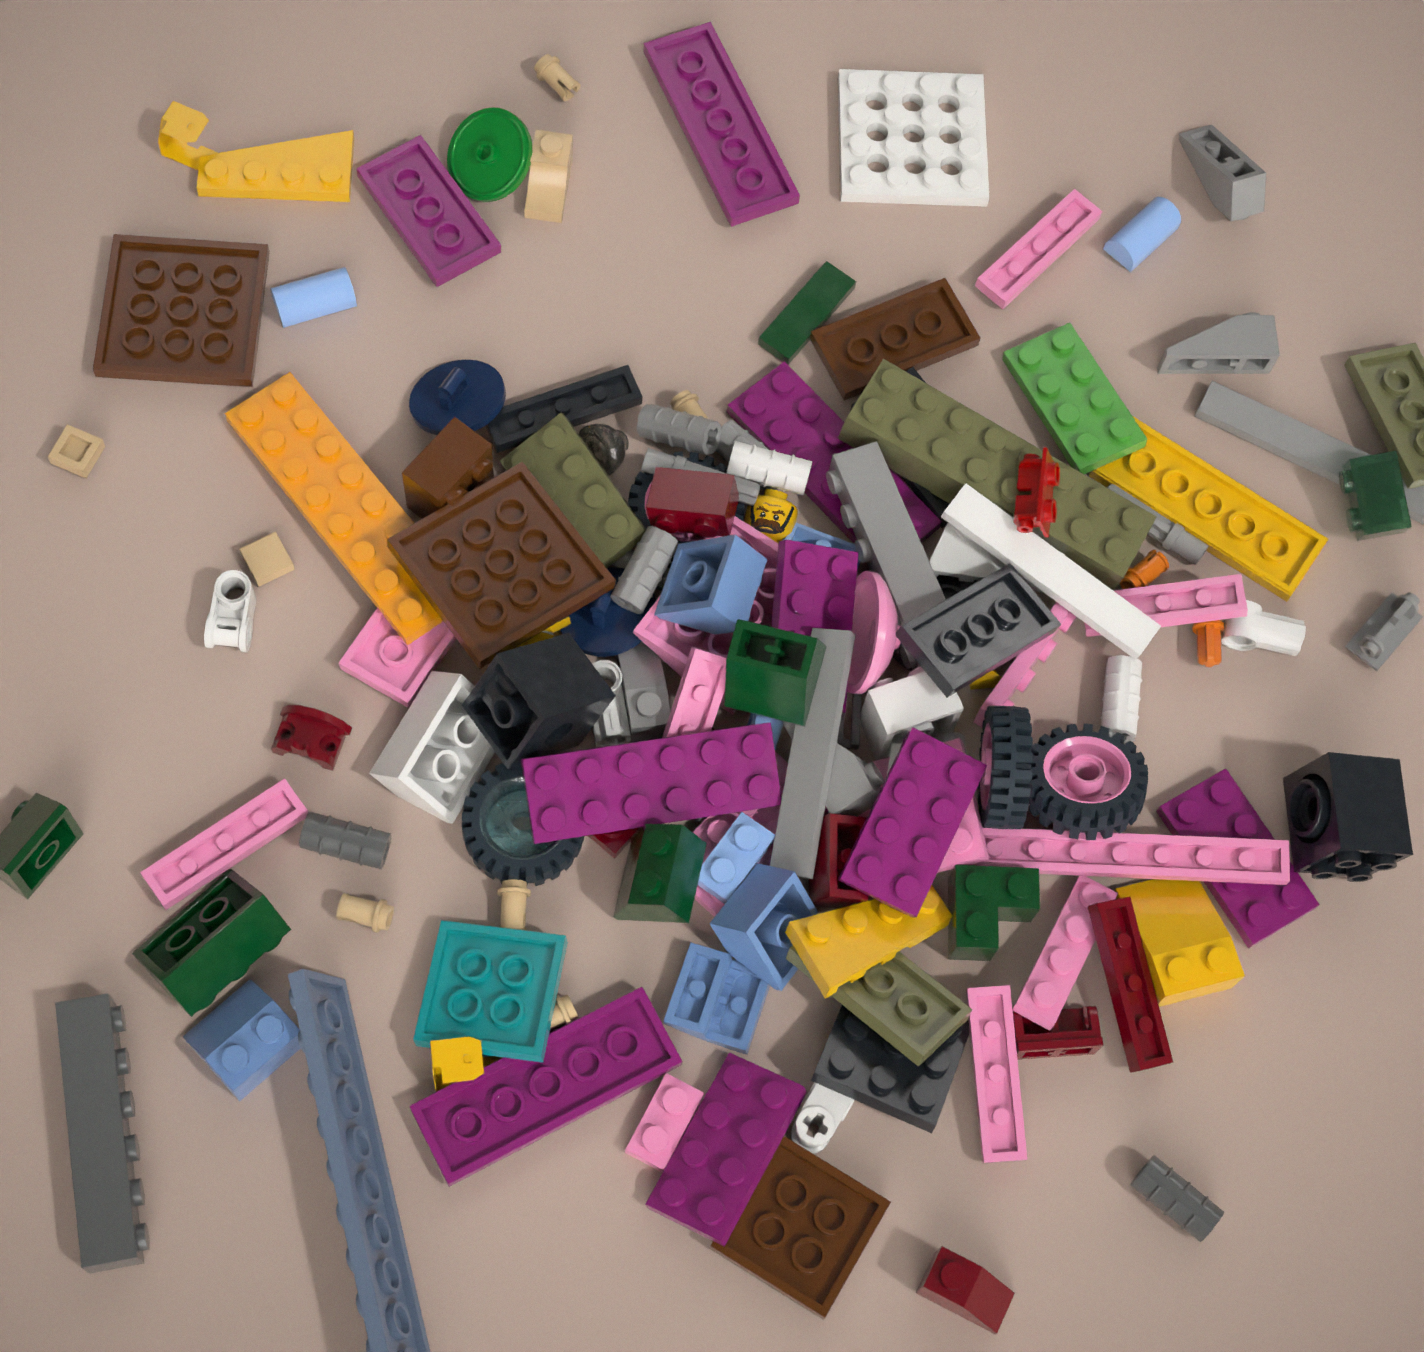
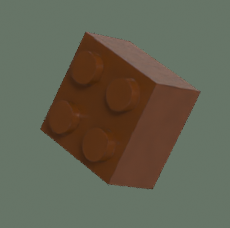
[402,417,494,519]

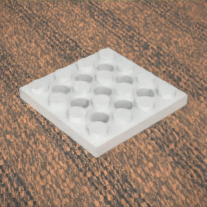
[838,69,989,207]

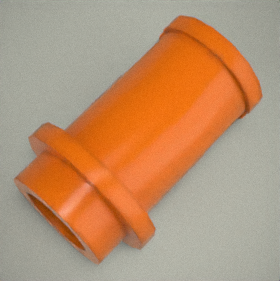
[1120,550,1169,589]

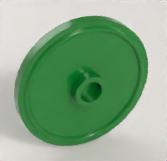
[447,107,533,202]

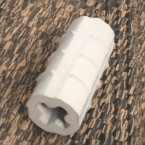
[727,441,812,495]
[1100,655,1143,743]

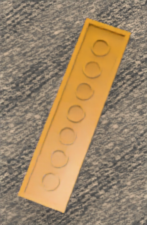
[224,372,443,645]

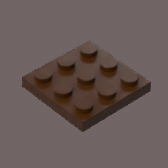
[709,1136,891,1320]

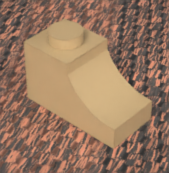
[524,129,573,223]

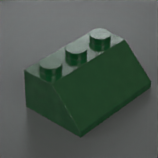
[132,869,291,1017]

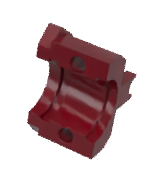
[271,705,352,771]

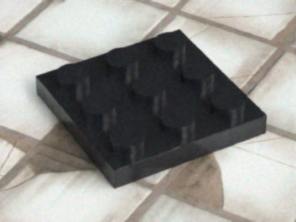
[811,1005,970,1134]

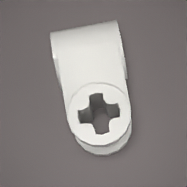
[204,570,256,652]
[791,1082,854,1154]

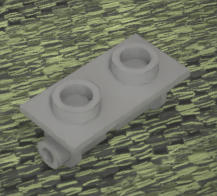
[1345,592,1423,671]

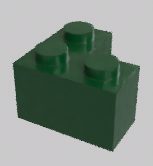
[948,865,1040,961]

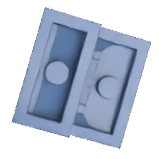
[663,943,770,1055]

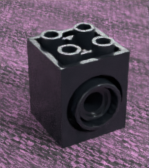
[462,633,616,769]
[1283,752,1413,882]

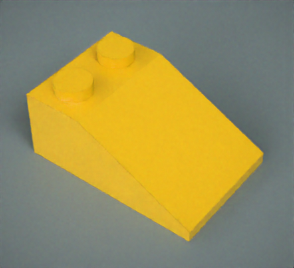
[1114,879,1245,1007]

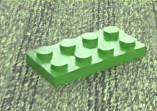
[1002,323,1147,474]

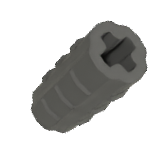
[299,812,392,870]
[1130,1155,1224,1242]

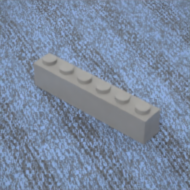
[826,441,946,670]

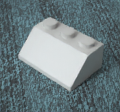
[369,671,495,824]

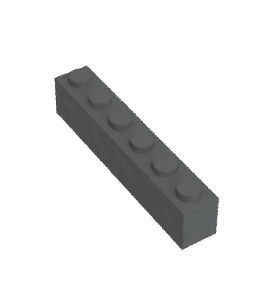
[55,993,150,1274]

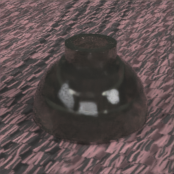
[578,424,629,476]

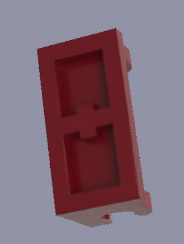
[1013,1006,1104,1060]

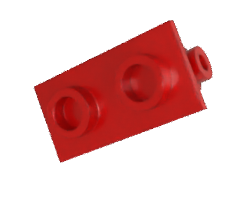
[1013,447,1060,538]

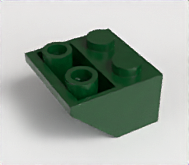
[724,619,827,727]

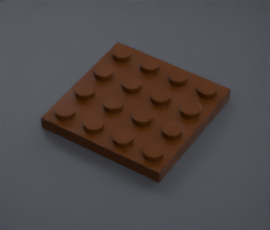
[93,234,270,387]
[387,462,616,669]

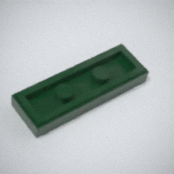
[758,261,857,365]

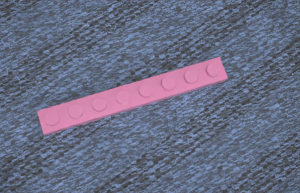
[952,827,1290,885]

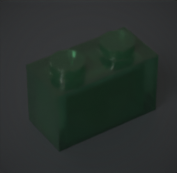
[1339,451,1412,541]

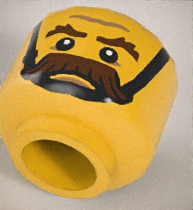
[744,489,798,544]

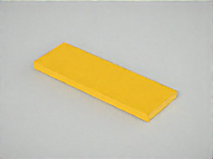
[1089,416,1328,602]

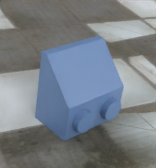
[654,535,767,634]
[709,863,819,991]
[183,979,301,1102]

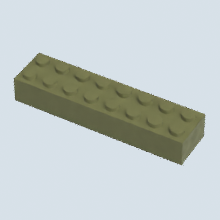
[838,359,1157,590]

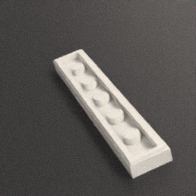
[941,484,1161,660]

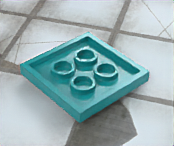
[413,920,568,1063]

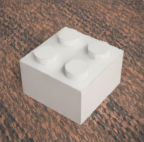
[860,667,964,760]

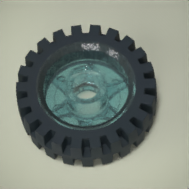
[461,763,584,886]

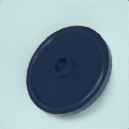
[409,359,506,436]
[560,567,656,657]

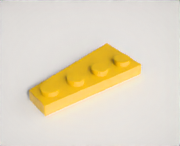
[196,130,355,202]
[785,885,952,999]

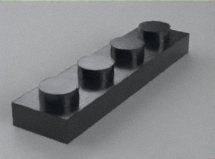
[486,365,643,453]

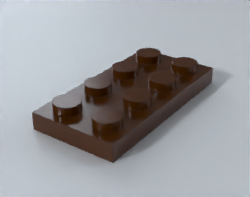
[810,278,981,401]

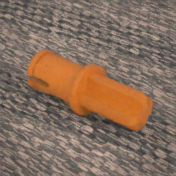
[1192,620,1224,668]

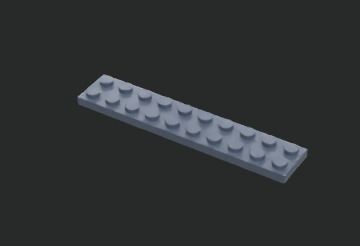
[288,969,430,1352]

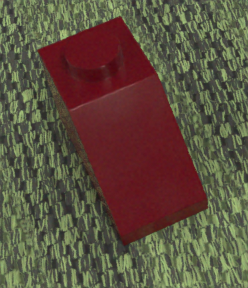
[916,1246,1015,1335]

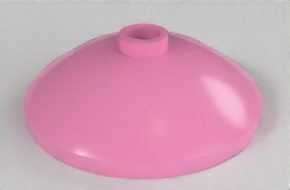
[847,571,901,694]

